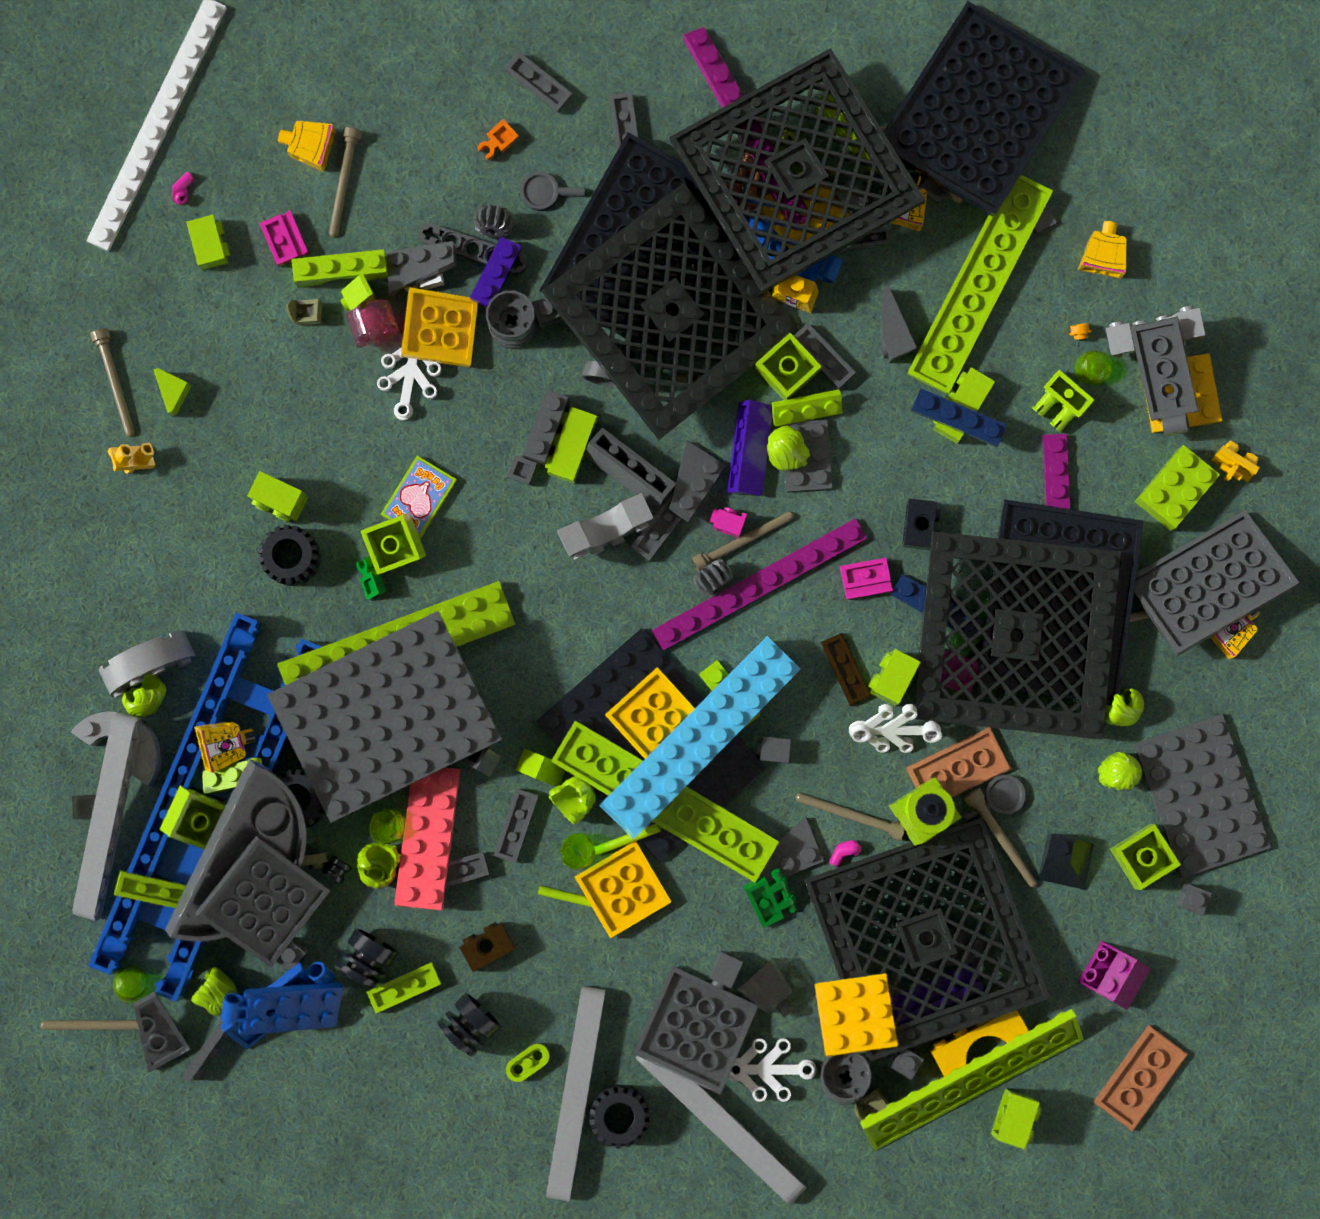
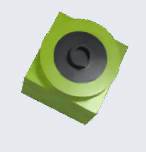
[889,777,962,846]

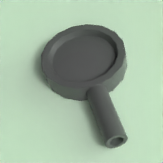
[520,171,585,211]
[963,775,1026,822]

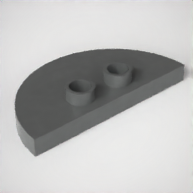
[165,758,306,941]

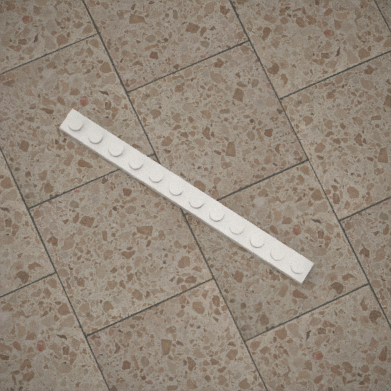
[87,0,227,252]

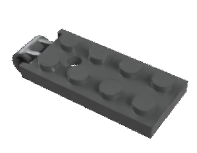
[1130,316,1199,436]

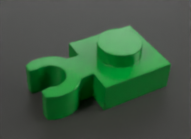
[356,556,386,600]

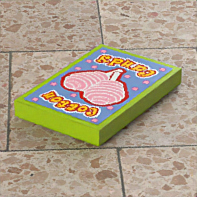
[380,456,457,539]

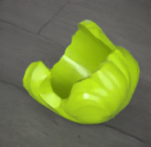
[767,425,811,471]
[122,674,167,717]
[1104,688,1144,726]
[1098,752,1142,791]
[549,776,596,824]
[357,843,401,889]
[192,967,238,1016]

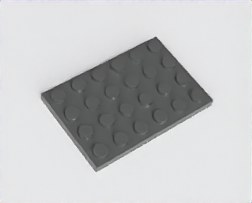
[1133,510,1299,656]
[1133,714,1271,878]

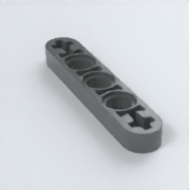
[419,223,527,275]

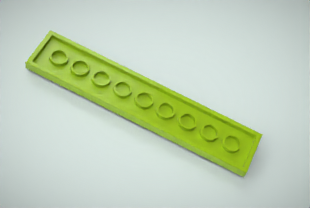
[907,175,1053,395]
[277,581,516,685]
[551,721,779,882]
[860,1009,1084,1151]

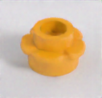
[1069,323,1092,340]

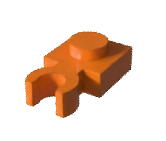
[477,119,519,161]

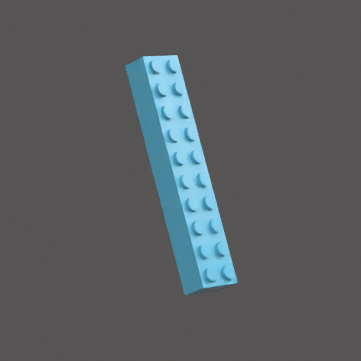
[599,636,800,839]

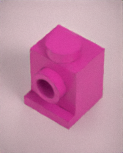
[710,507,747,538]

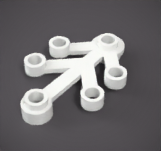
[377,347,441,421]
[849,704,942,753]
[728,1038,817,1102]

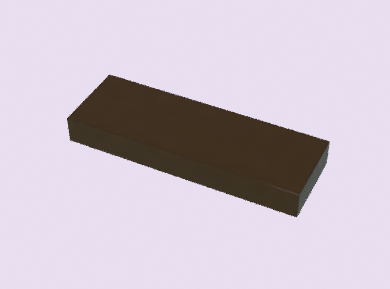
[820,633,871,706]

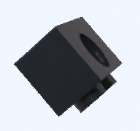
[902,499,940,550]

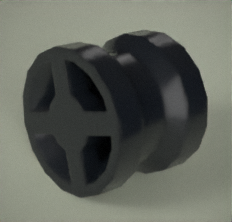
[322,855,353,884]

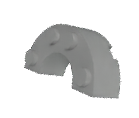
[1106,306,1205,358]
[557,493,653,561]
[99,631,196,698]
[71,712,162,786]

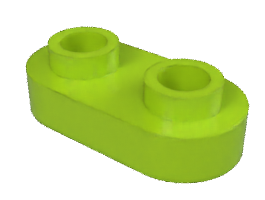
[506,1043,550,1082]

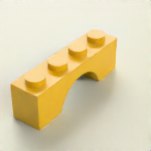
[929,1010,1029,1077]

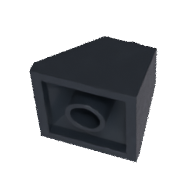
[1038,833,1094,890]

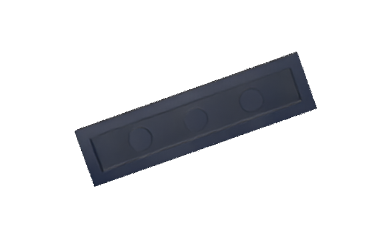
[911,388,1007,447]
[891,574,984,639]

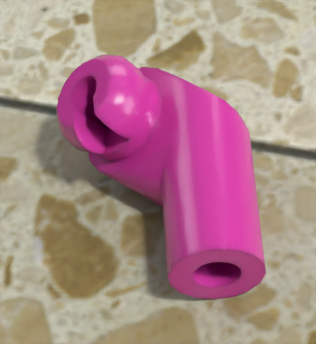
[172,172,195,205]
[829,840,862,868]

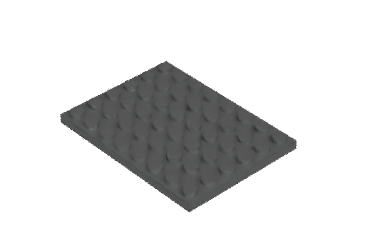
[267,610,502,823]

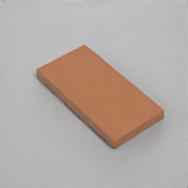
[906,727,1011,798]
[1093,1025,1188,1131]

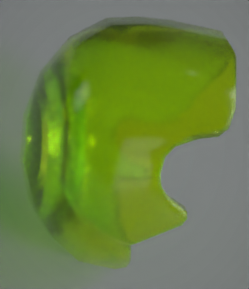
[1074,350,1113,385]
[370,808,405,844]
[560,833,596,870]
[113,966,150,1004]

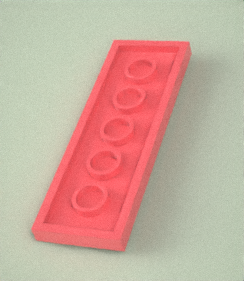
[394,767,461,911]

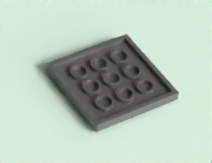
[195,836,330,967]
[633,966,758,1094]

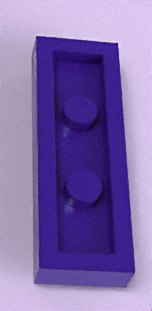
[470,237,522,307]

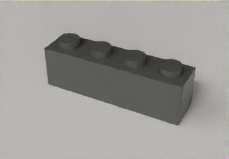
[584,428,676,511]

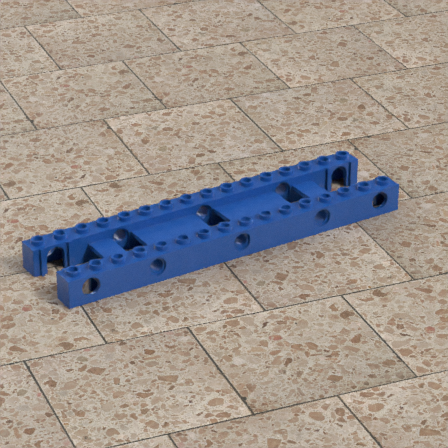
[88,612,322,1002]

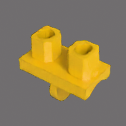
[1211,441,1260,482]
[108,443,155,474]

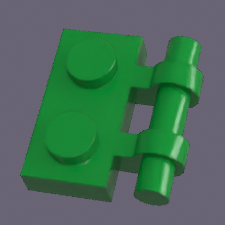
[743,869,798,928]

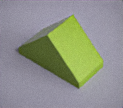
[153,368,191,417]
[515,748,566,787]

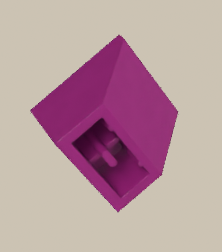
[1078,941,1150,1010]

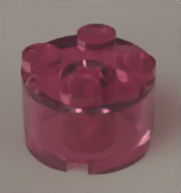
[346,300,400,348]

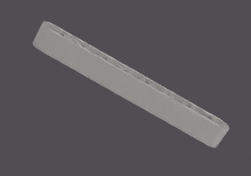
[73,712,142,921]
[546,986,605,1202]
[636,1056,807,1205]

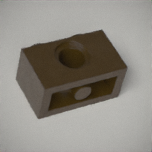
[459,922,516,972]

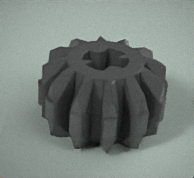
[474,204,513,239]
[693,559,733,596]

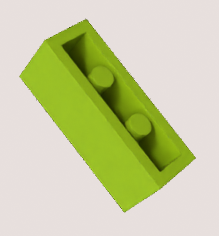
[933,367,995,444]
[545,407,598,484]

